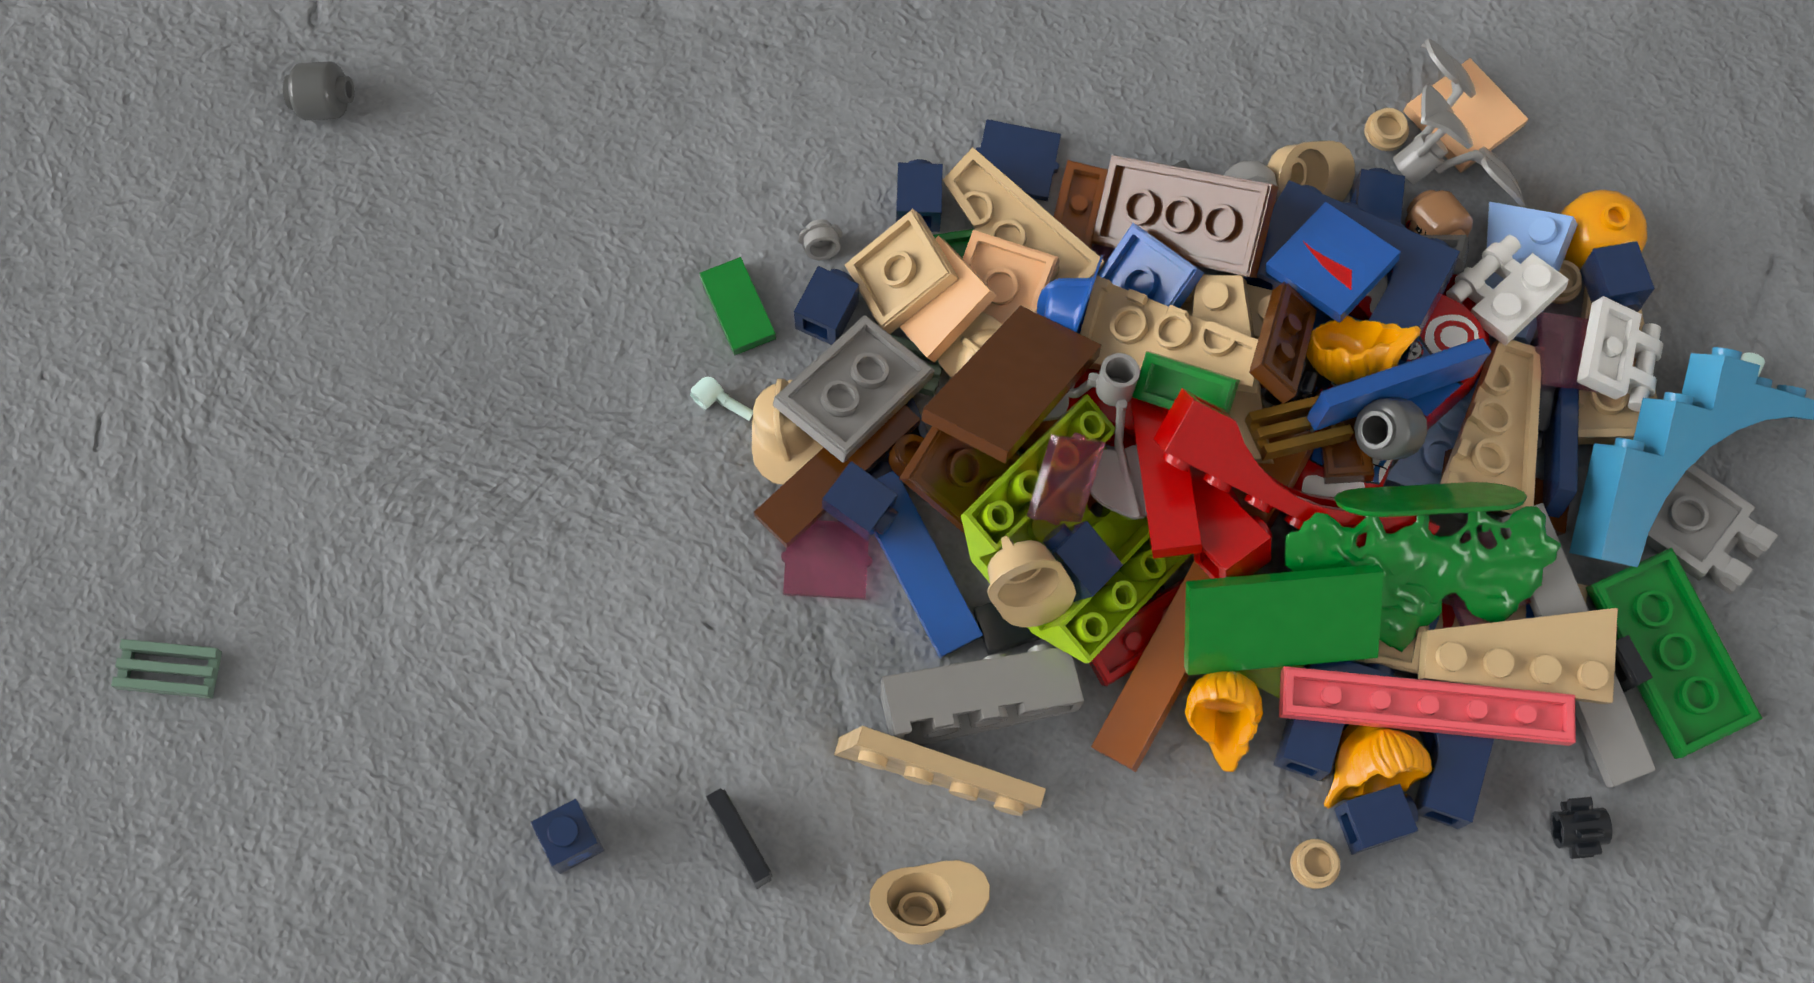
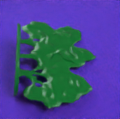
[1285,482,1561,652]

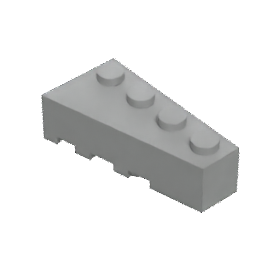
[880,643,1084,746]

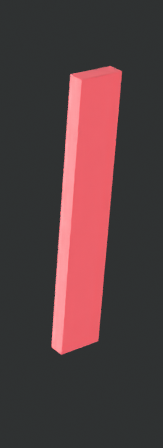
[1279,666,1576,746]

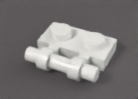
[1446,235,1569,346]
[1577,296,1663,412]

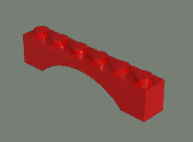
[1058,369,1272,579]
[1153,388,1440,548]

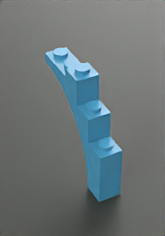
[1569,347,1814,568]

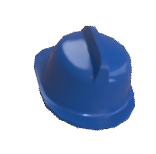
[1037,254,1104,334]

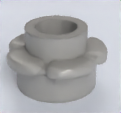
[799,219,843,260]

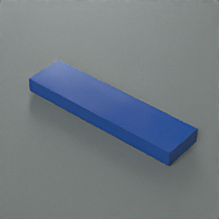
[1307,338,1492,431]
[874,471,983,658]

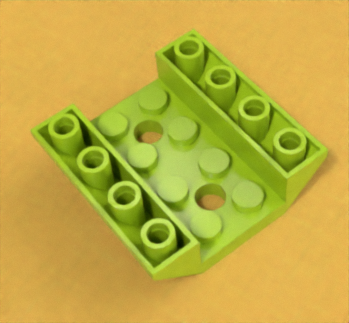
[961,394,1191,663]

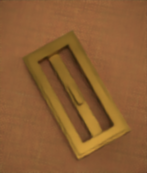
[1244,396,1354,461]

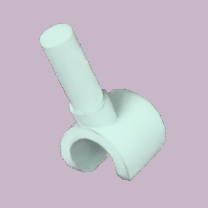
[690,377,753,421]

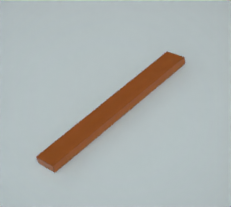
[1091,421,1314,772]

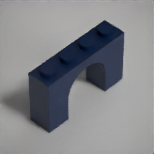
[1243,180,1460,362]
[1274,661,1494,829]

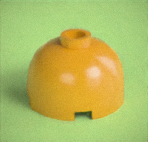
[1560,190,1647,270]

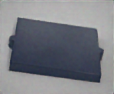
[976,119,1061,201]

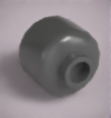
[283,61,354,120]
[1354,398,1427,461]

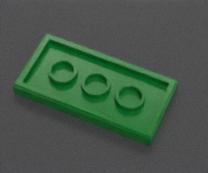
[1585,547,1763,759]
[1184,564,1384,675]

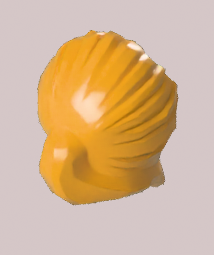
[1306,315,1421,385]
[1184,671,1263,772]
[1324,724,1432,809]

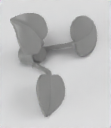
[1393,38,1526,208]
[1043,353,1147,519]

